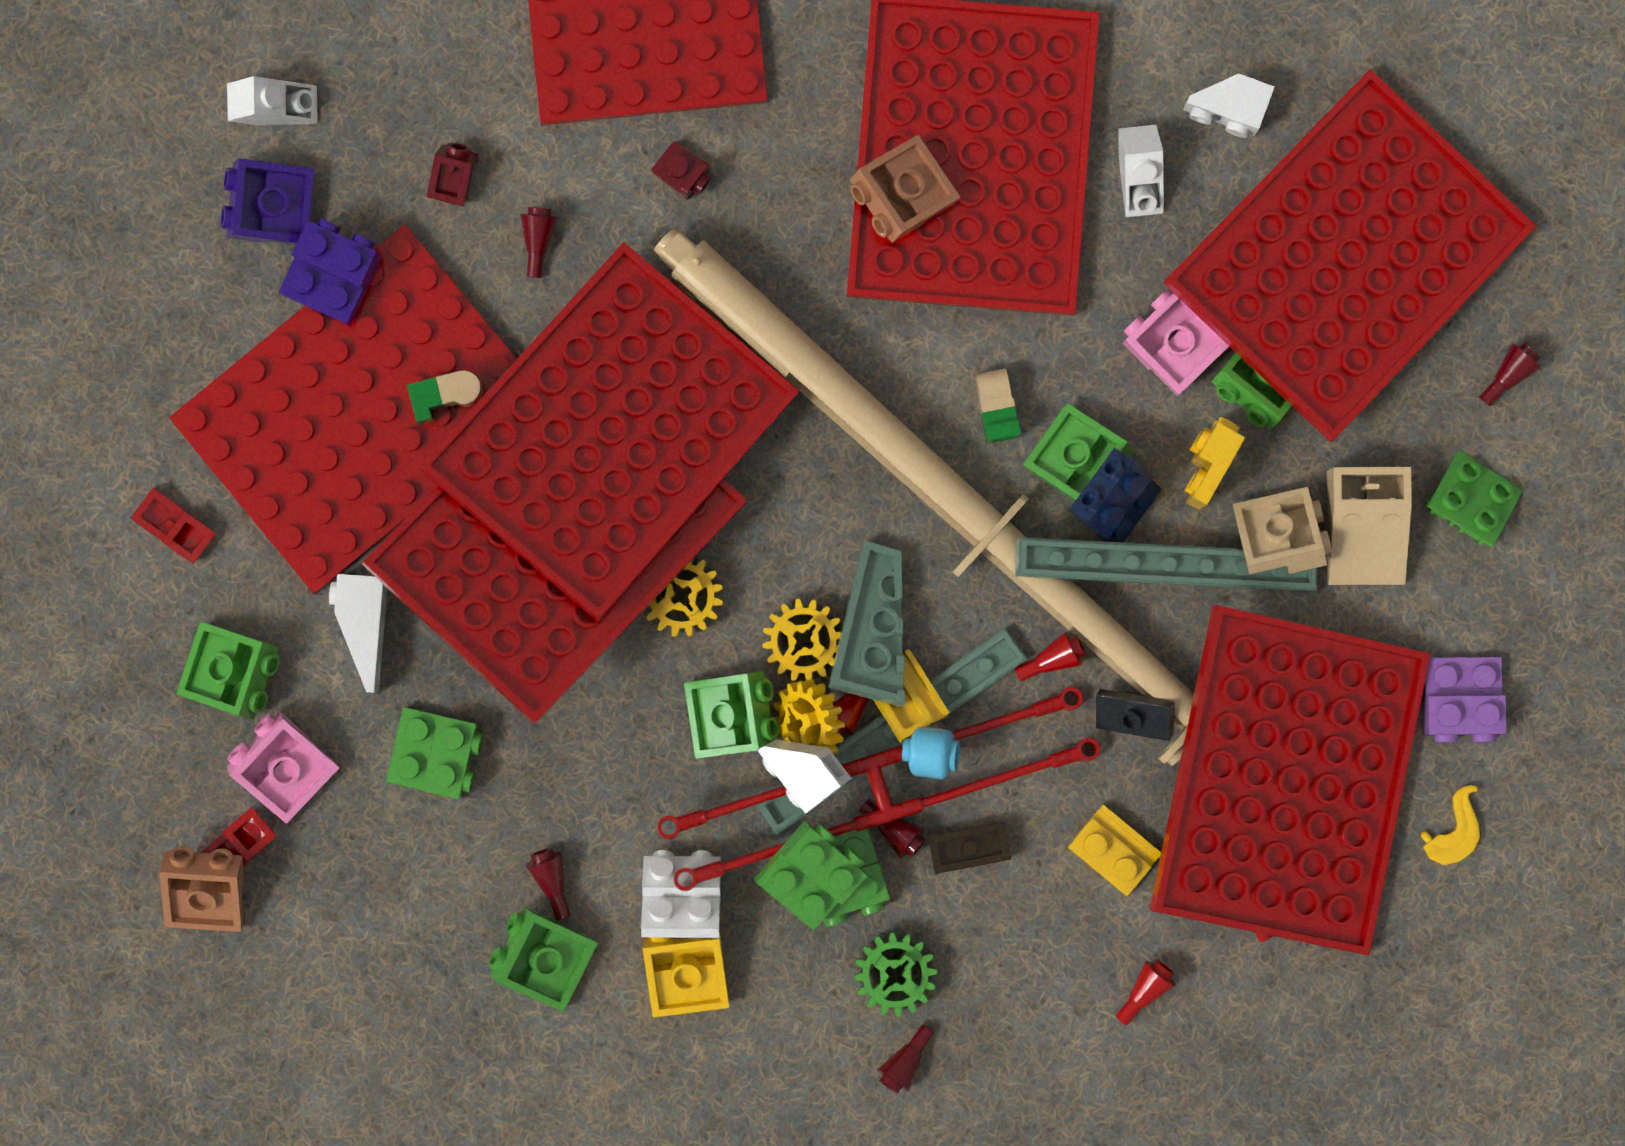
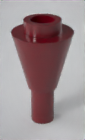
[520,207,558,278]
[1479,342,1541,407]
[859,799,925,859]
[525,848,570,920]
[877,1024,934,1094]

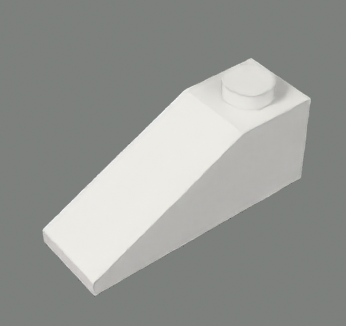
[329,574,388,693]

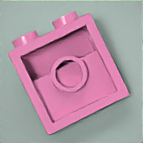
[1122,289,1229,396]
[227,711,339,824]

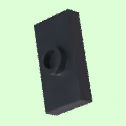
[1096,689,1174,741]

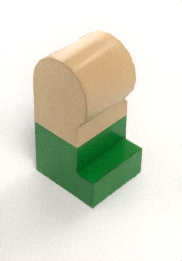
[975,368,1022,444]
[407,371,484,425]

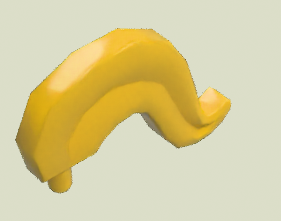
[1421,785,1480,865]

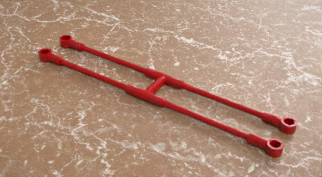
[657,687,1100,892]

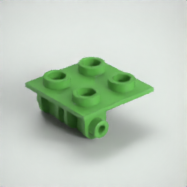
[1424,449,1523,547]

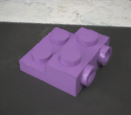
[1423,657,1506,742]

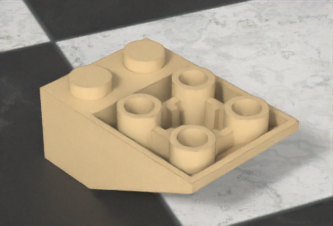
[1326,467,1412,585]

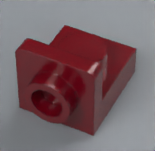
[651,141,711,200]
[426,143,479,207]

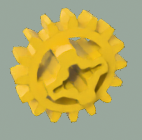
[646,560,723,637]
[762,599,841,681]
[773,679,845,755]

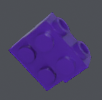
[220,158,315,245]
[278,218,382,326]

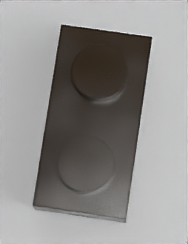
[928,821,1011,874]

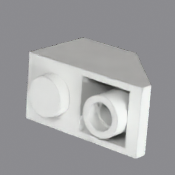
[1183,73,1275,138]
[227,76,317,125]
[1118,125,1164,217]
[758,739,852,813]

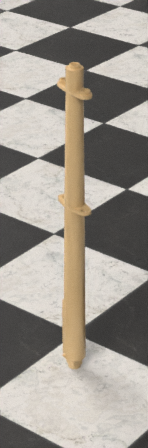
[653,228,1194,766]

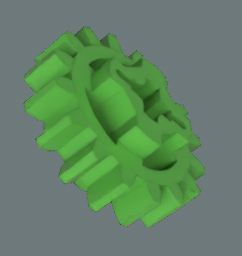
[853,932,937,1017]

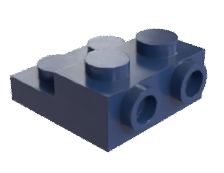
[1069,448,1162,543]

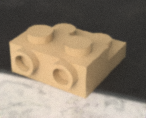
[1232,487,1332,574]

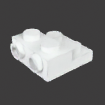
[641,850,721,938]

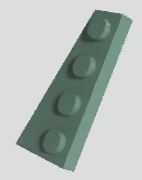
[828,541,905,707]

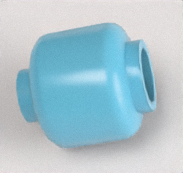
[902,727,961,779]

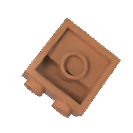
[850,135,961,243]
[159,846,245,932]

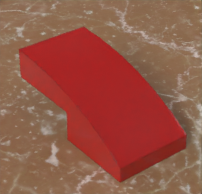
[130,487,216,564]
[200,807,277,867]

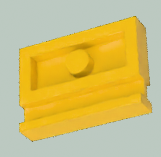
[874,649,949,744]
[1067,804,1161,896]

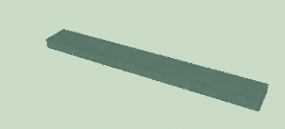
[1015,537,1318,591]
[756,628,1027,835]

